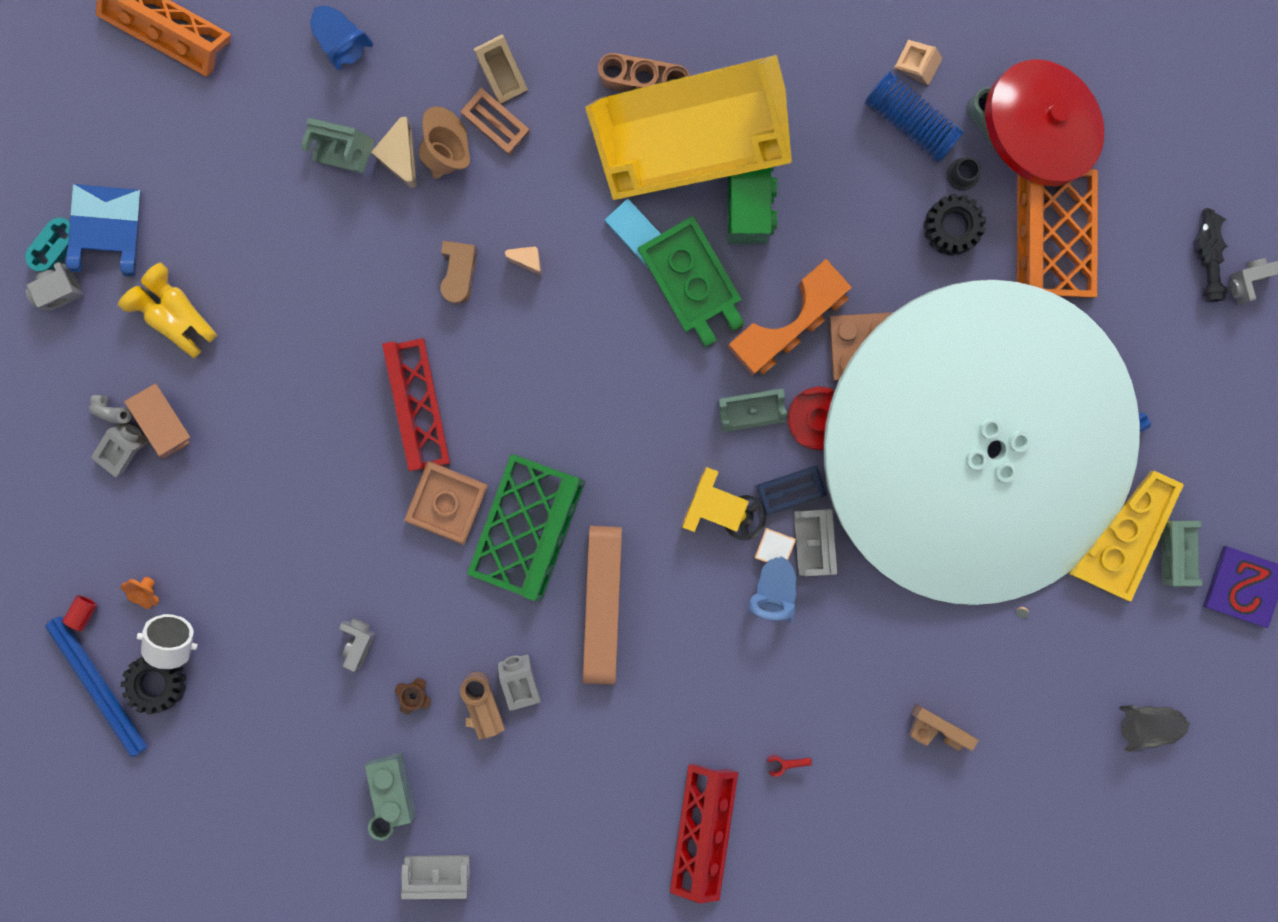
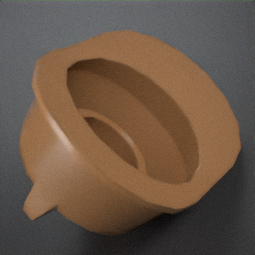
[419,106,470,179]

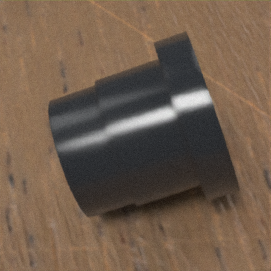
[947,157,981,191]

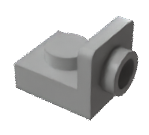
[91,422,149,478]
[339,618,376,672]
[498,654,541,711]

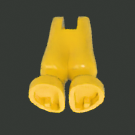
[118,263,217,359]

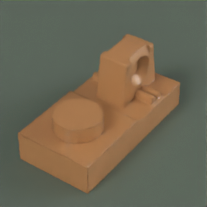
[909,704,979,752]

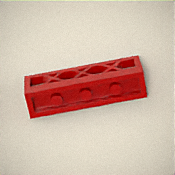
[382,338,451,472]
[670,764,739,904]

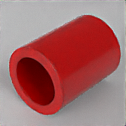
[62,595,98,631]

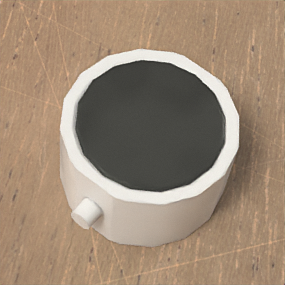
[137,614,198,669]

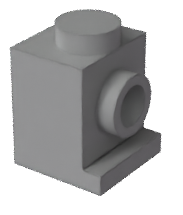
[25,262,84,312]

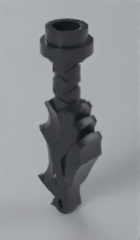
[1193,208,1228,302]

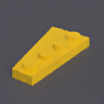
[1069,471,1184,602]

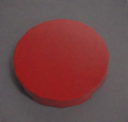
[787,386,835,451]

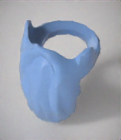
[748,556,797,624]

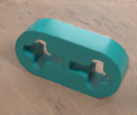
[25,217,70,273]

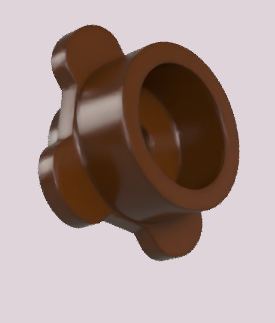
[395,678,431,714]

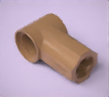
[460,671,505,740]

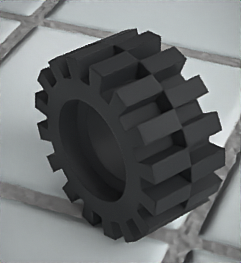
[923,194,986,256]
[121,657,187,714]

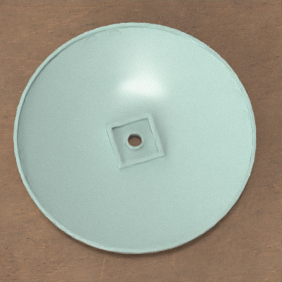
[824,280,1140,605]

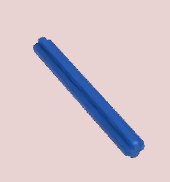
[45,616,147,757]

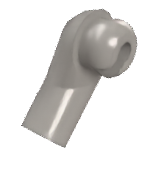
[88,395,131,424]

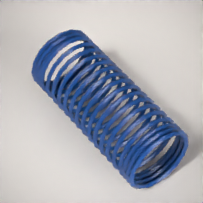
[864,71,964,163]

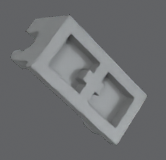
[794,509,837,576]
[401,855,470,899]

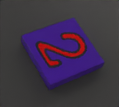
[1203,546,1278,628]

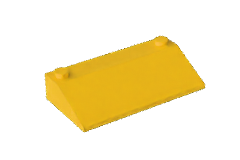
[585,55,792,200]

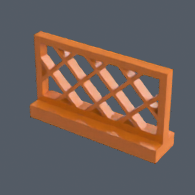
[1016,169,1098,298]

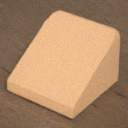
[894,40,942,85]
[505,246,542,275]

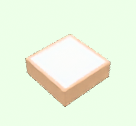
[754,528,796,562]

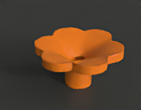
[120,577,160,609]

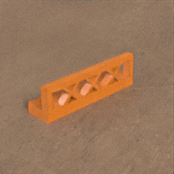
[95,0,231,77]

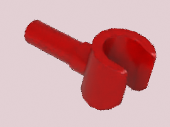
[766,755,812,777]

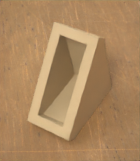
[474,34,528,104]
[371,117,417,188]

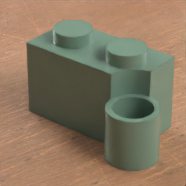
[365,752,416,841]

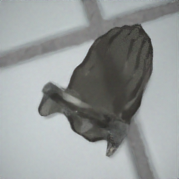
[1119,704,1190,752]

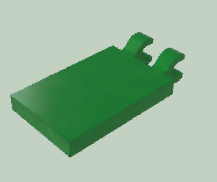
[637,216,745,348]

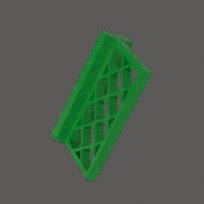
[467,454,586,601]

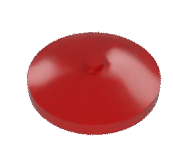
[985,59,1104,186]

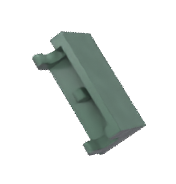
[301,117,375,174]
[717,388,787,432]
[1161,520,1203,586]

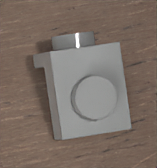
[1229,258,1278,305]

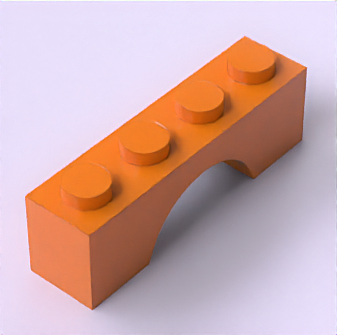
[727,259,852,376]

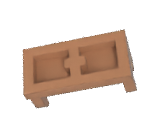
[124,383,191,460]

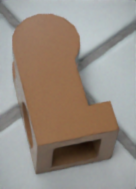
[440,241,478,305]

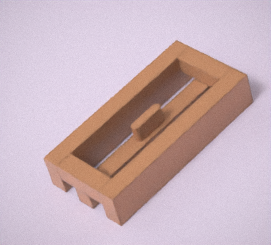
[460,88,530,156]

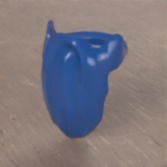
[310,6,373,71]

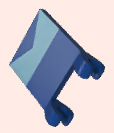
[66,184,141,276]

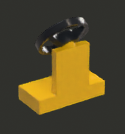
[681,467,767,540]

